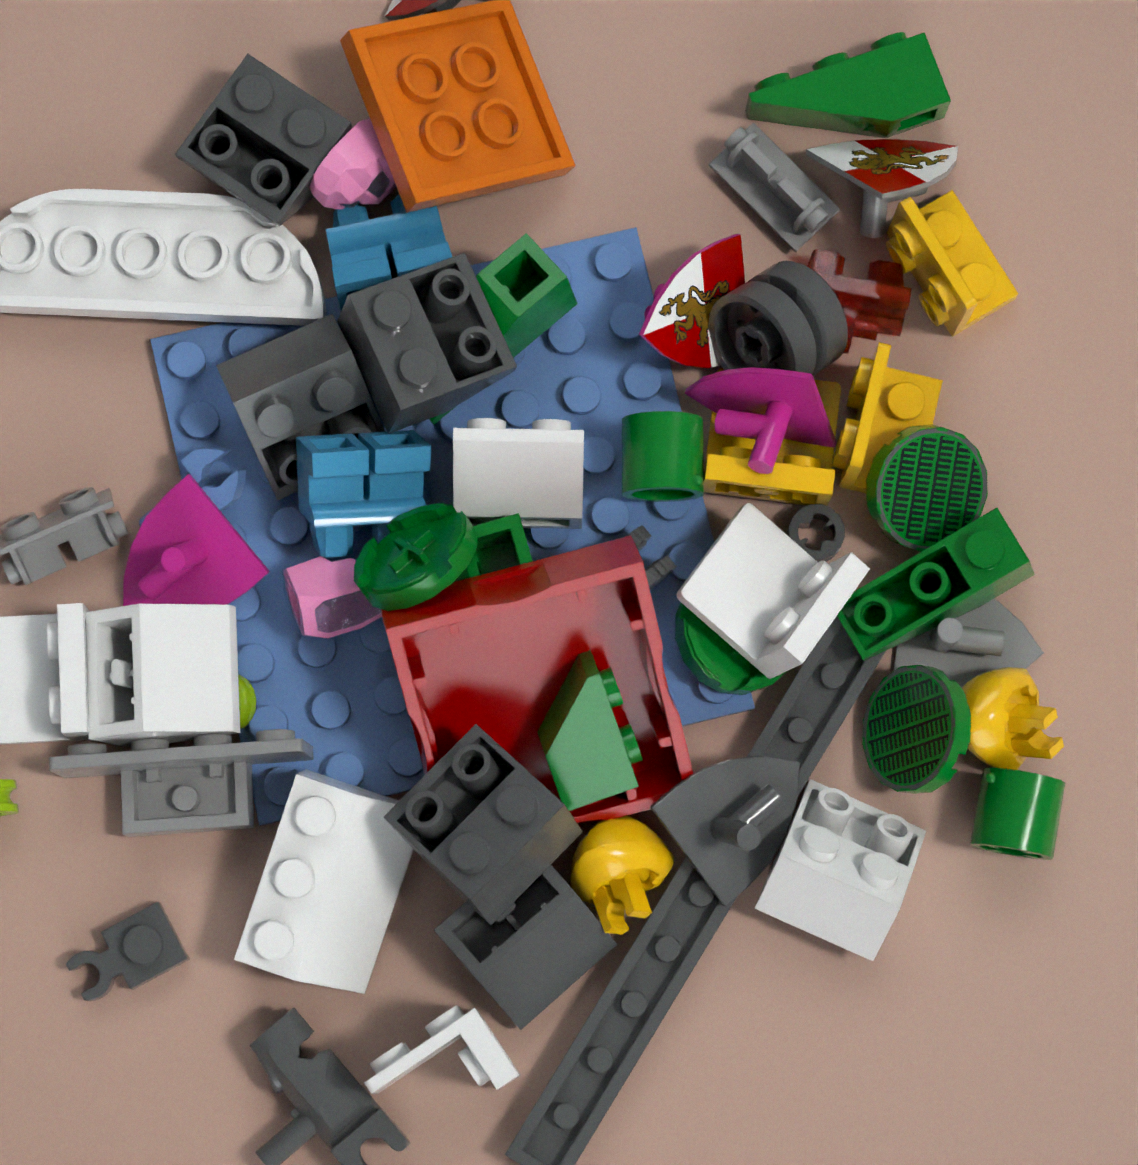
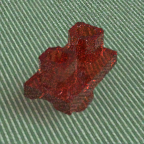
[807,249,912,354]

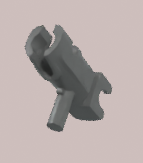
[250,1008,411,1165]

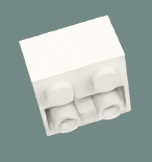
[453,418,584,529]
[85,604,240,748]
[755,779,926,961]

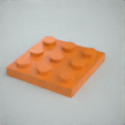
[340,0,576,213]

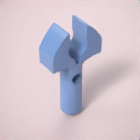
[139,446,246,527]

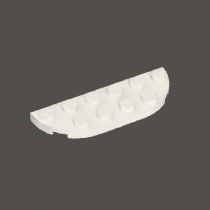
[0,189,326,326]

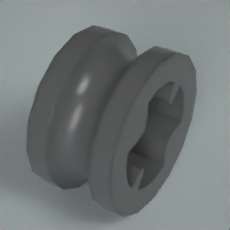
[787,504,845,562]

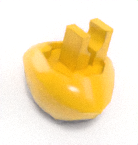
[962,667,1064,770]
[571,816,674,935]

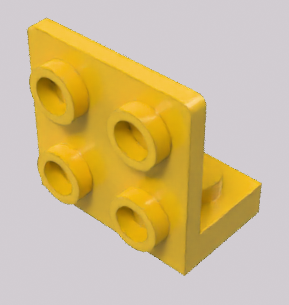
[886,190,1018,337]
[832,342,943,493]
[704,368,841,506]

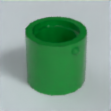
[622,411,704,502]
[970,768,1065,860]

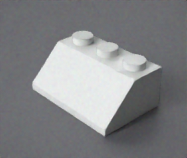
[234,769,414,994]

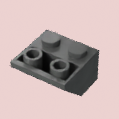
[175,53,352,227]
[337,253,517,434]
[216,314,386,501]
[383,724,583,925]
[434,865,617,1030]

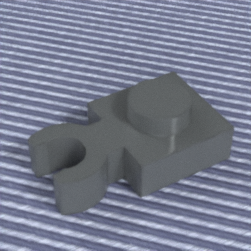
[66,902,190,1001]

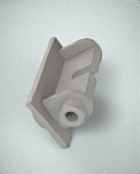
[709,122,840,253]
[0,487,128,585]

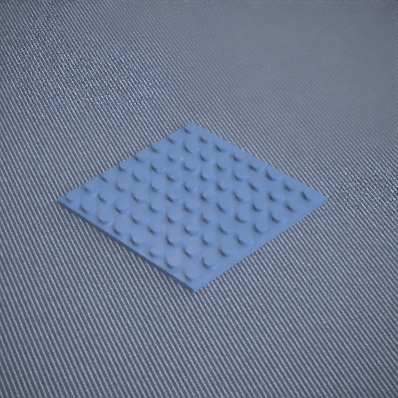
[150,227,755,826]

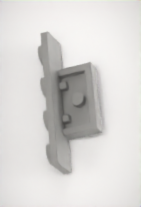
[49,729,313,837]

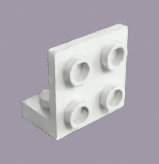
[676,503,870,679]
[0,603,90,745]
[364,1005,521,1094]

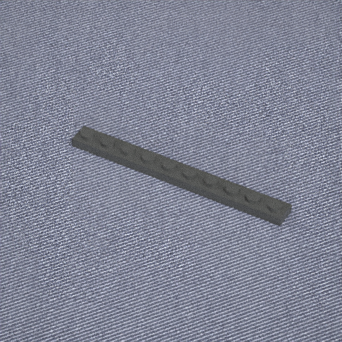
[505,616,886,1165]

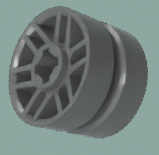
[708,261,848,376]

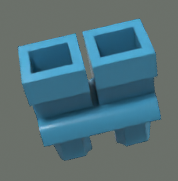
[326,195,452,311]
[296,430,431,558]

